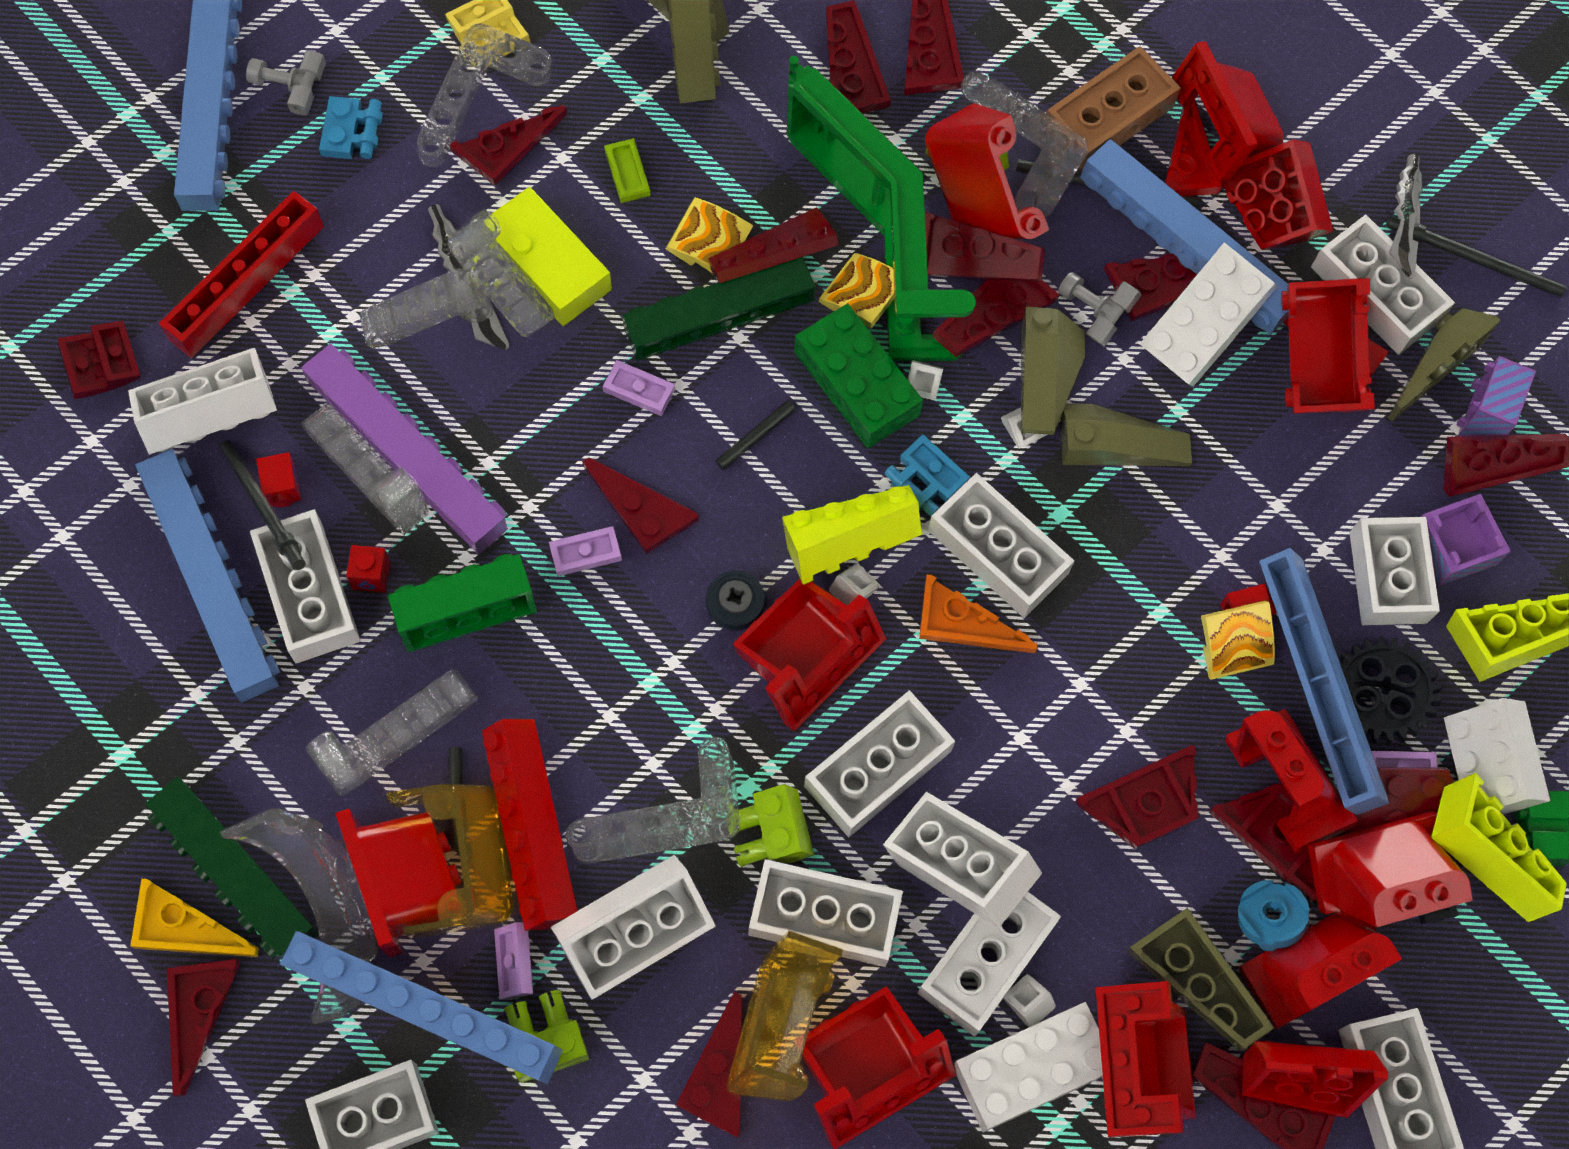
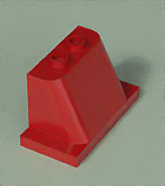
[1171,41,1283,182]
[732,578,886,731]
[1225,709,1358,854]
[336,808,465,958]
[1308,811,1473,927]
[1237,910,1402,1030]
[1096,981,1196,1138]
[795,986,956,1149]

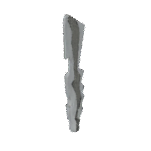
[1389,154,1422,279]
[428,204,509,350]

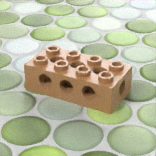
[1042,46,1181,172]

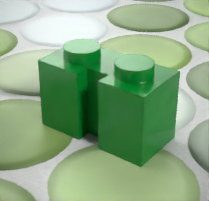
[1513,791,1569,866]

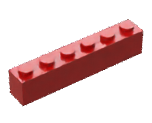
[159,191,324,359]
[482,719,578,931]

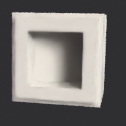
[908,360,944,400]
[1001,407,1046,449]
[829,563,880,606]
[1003,973,1056,1027]

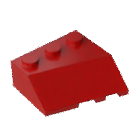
[1221,139,1333,250]
[1242,1040,1388,1118]

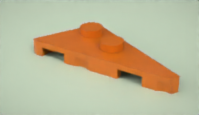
[919,574,1037,653]

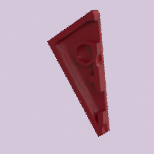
[449,104,567,186]
[582,457,699,554]
[167,959,239,1097]
[676,991,742,1138]

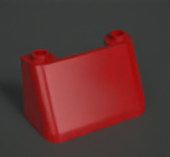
[925,103,1049,240]
[1281,278,1375,414]

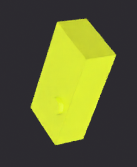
[480,186,612,326]

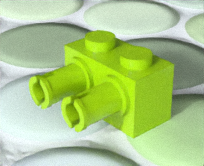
[726,784,814,867]
[504,989,589,1083]

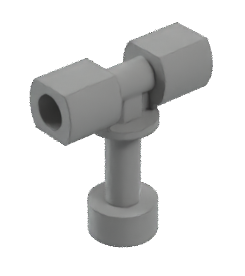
[246,50,326,116]
[1058,272,1141,347]

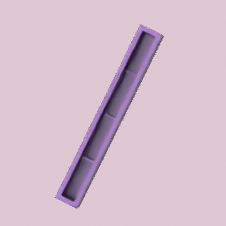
[301,343,508,555]

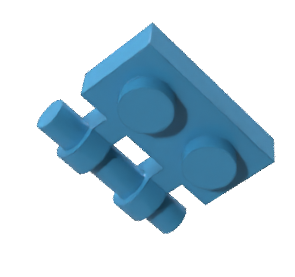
[319,96,383,159]
[884,435,970,517]

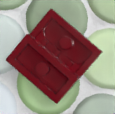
[58,320,140,400]

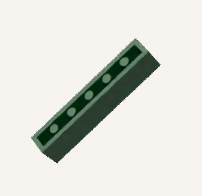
[622,257,816,361]
[145,776,319,959]

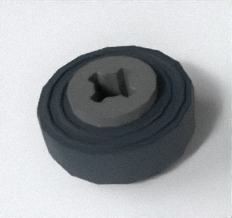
[705,570,766,631]

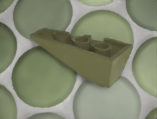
[1021,307,1085,435]
[1387,308,1501,422]
[1060,403,1192,466]

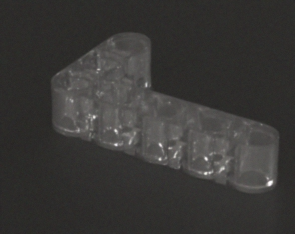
[417,23,552,167]
[961,71,1088,217]
[301,403,429,535]
[306,669,478,796]
[565,737,740,863]

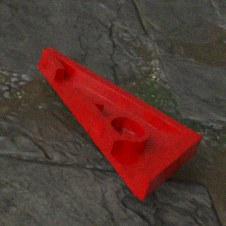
[1165,100,1222,197]

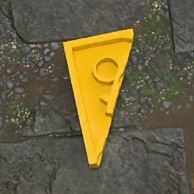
[130,879,259,957]

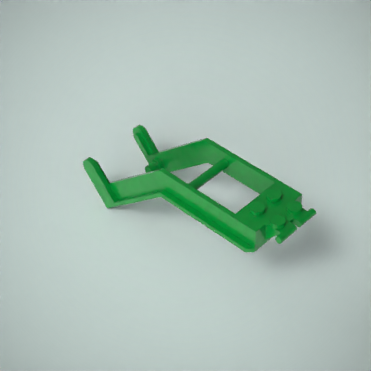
[786,56,976,361]

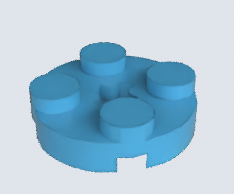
[1238,880,1309,951]

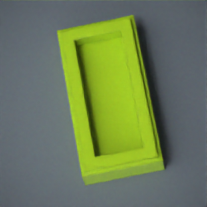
[604,138,651,203]

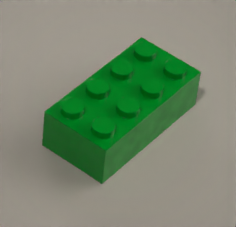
[794,303,923,449]
[388,554,537,653]

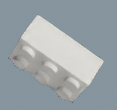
[1349,517,1440,625]
[1444,698,1550,815]
[305,1060,439,1149]

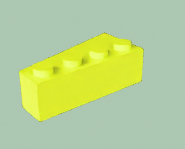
[782,485,922,585]
[1446,593,1569,682]
[1431,773,1567,922]

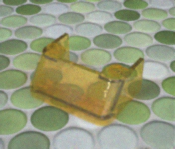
[386,784,514,939]
[727,930,843,1101]

